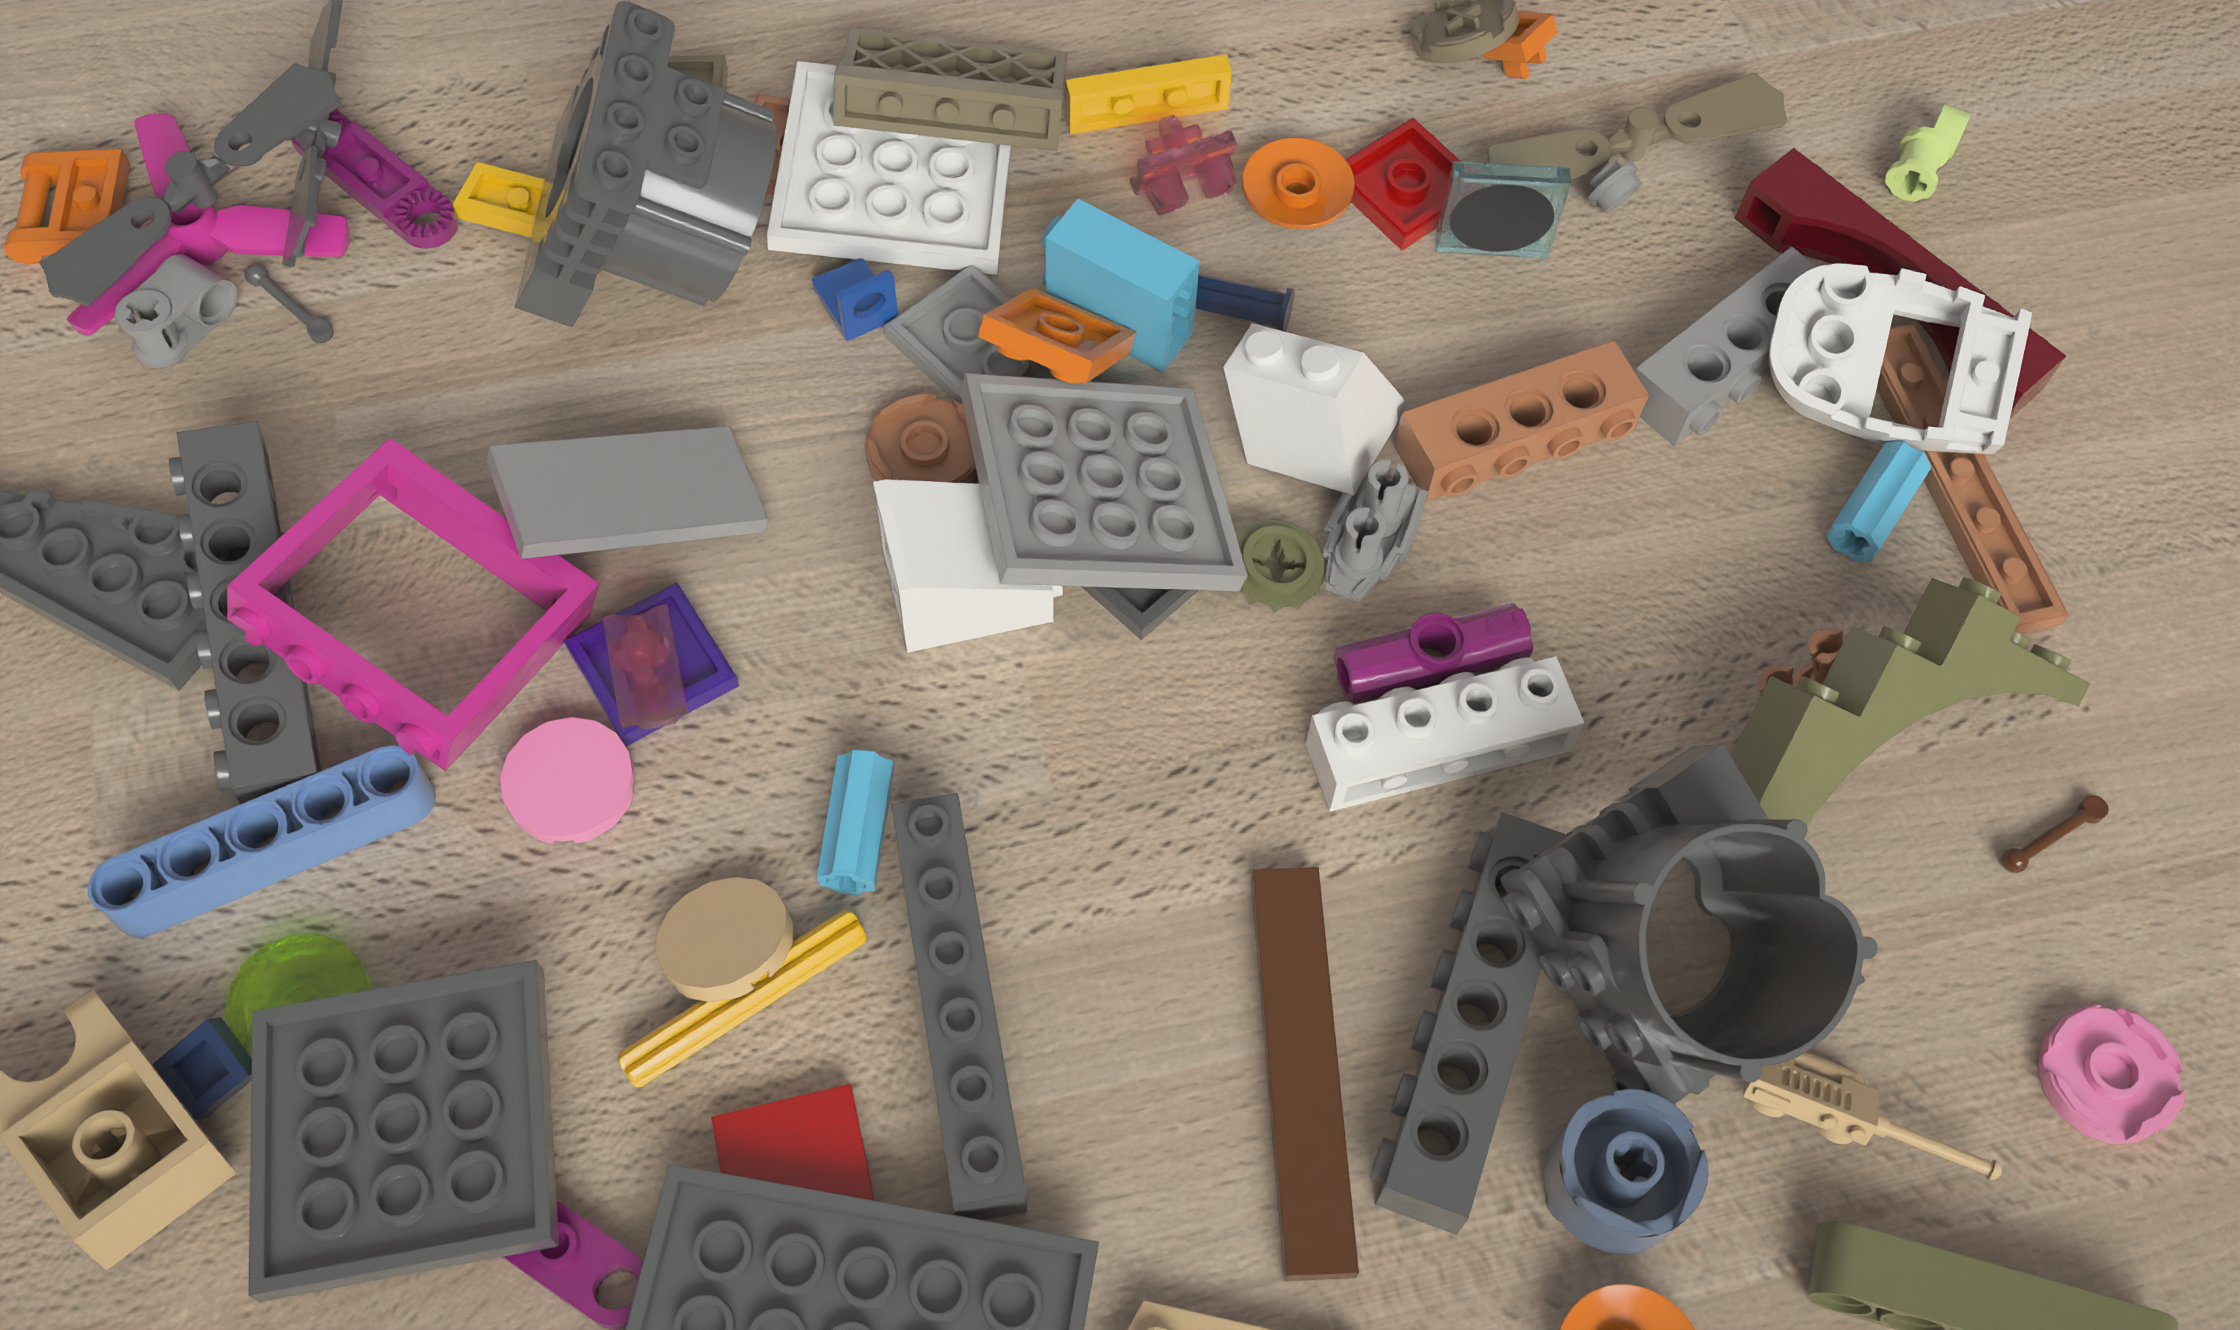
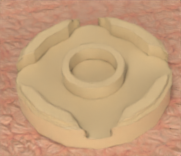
[655,877,793,1002]

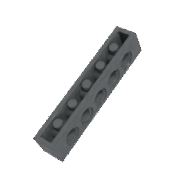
[169,421,322,805]
[891,793,1027,1220]
[1370,812,1567,1235]

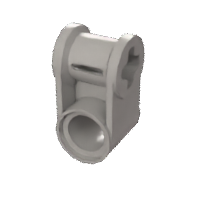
[114,254,238,368]

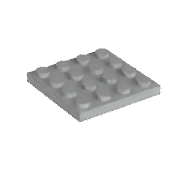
[960,373,1248,591]

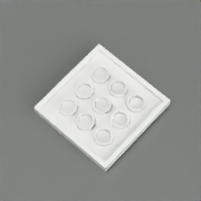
[767,61,1011,275]

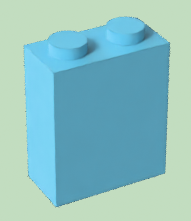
[1042,198,1200,373]

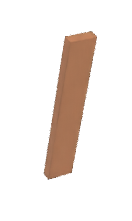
[1877,323,2069,634]

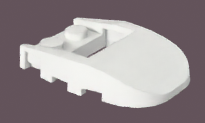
[1769,264,2032,454]

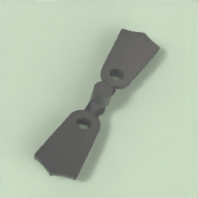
[282,0,343,267]
[41,63,341,307]

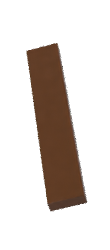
[1251,867,1359,1282]

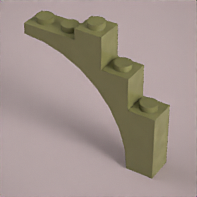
[1731,577,2091,826]

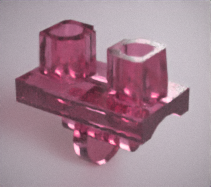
[1130,114,1238,215]
[602,604,688,730]

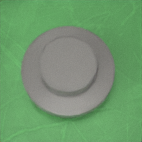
[1588,161,1642,213]

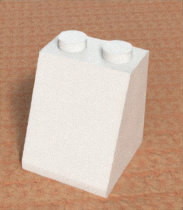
[1223,323,1406,495]
[873,479,1063,653]

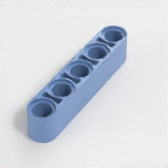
[87,745,436,937]

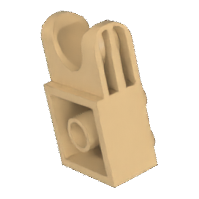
[0,990,237,1271]

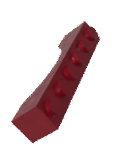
[1734,148,2066,419]

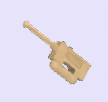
[1743,1052,2002,1180]

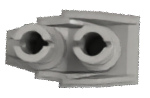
[1322,459,1429,603]

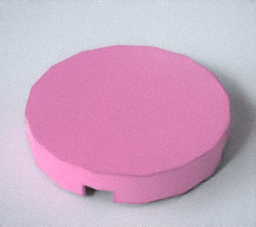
[500,717,635,844]
[2037,1005,2185,1144]

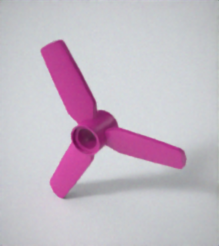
[67,113,350,335]

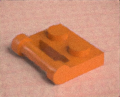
[4,149,130,264]

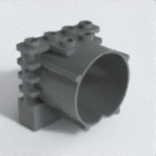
[514,1,777,328]
[1501,743,1878,1106]

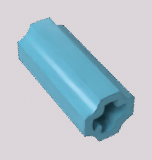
[1826,441,1932,562]
[817,749,894,895]

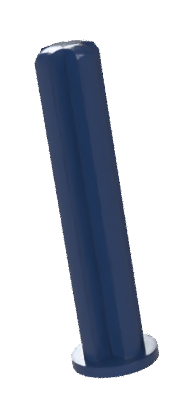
[1195,274,1295,332]

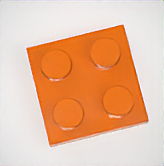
[978,288,1137,384]

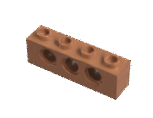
[1394,340,1649,501]

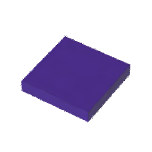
[564,582,739,746]

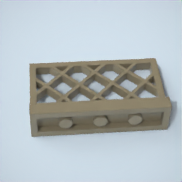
[833,27,1067,151]

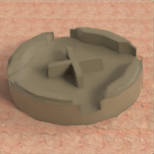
[1410,0,1520,64]

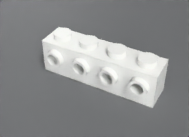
[1306,656,1585,812]

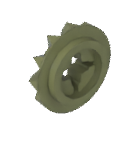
[1236,519,1325,613]

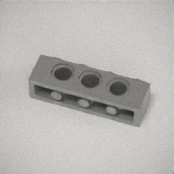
[1635,247,1817,447]

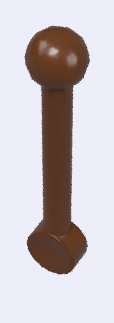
[2001,795,2109,873]

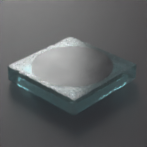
[1435,162,1571,258]

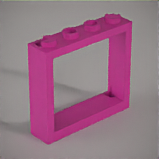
[227,438,600,771]

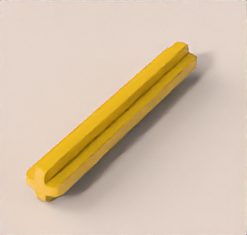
[617,909,866,1087]

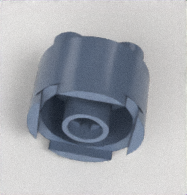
[1544,1089,1709,1255]

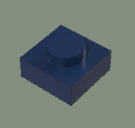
[152,1017,252,1120]

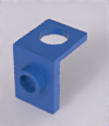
[812,258,898,341]

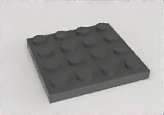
[248,960,559,1302]

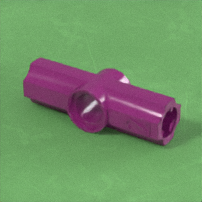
[1334,603,1534,703]

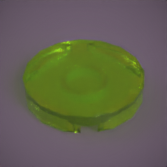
[225,933,373,1058]

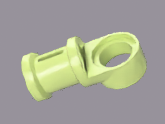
[1885,104,1971,202]

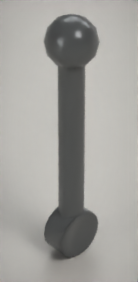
[245,263,334,343]

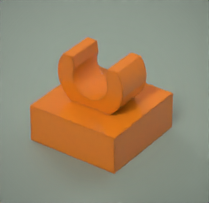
[1483,11,1558,80]

